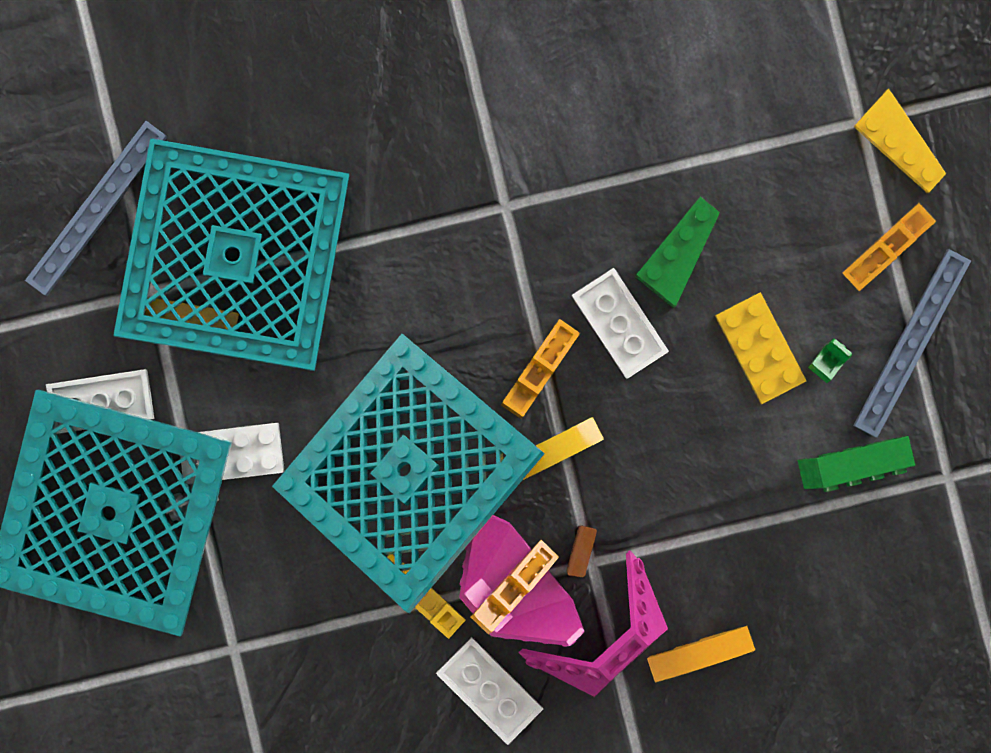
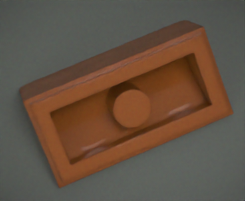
[566,525,597,577]

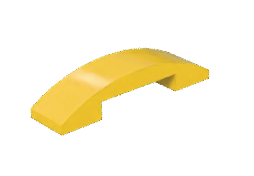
[523,417,604,480]
[387,554,465,639]

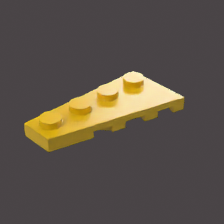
[854,88,946,193]

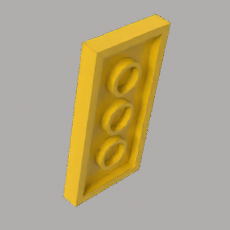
[715,292,806,404]

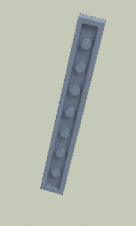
[25,121,167,296]
[853,249,971,438]

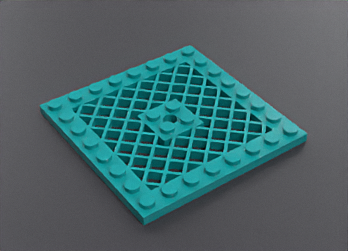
[113,138,349,371]
[272,334,545,613]
[0,390,232,636]

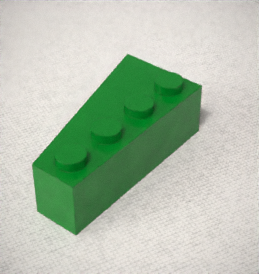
[635,196,720,308]
[797,436,915,492]

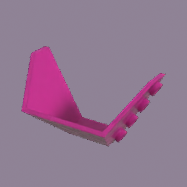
[459,515,584,646]
[518,550,668,697]

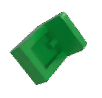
[808,339,852,383]

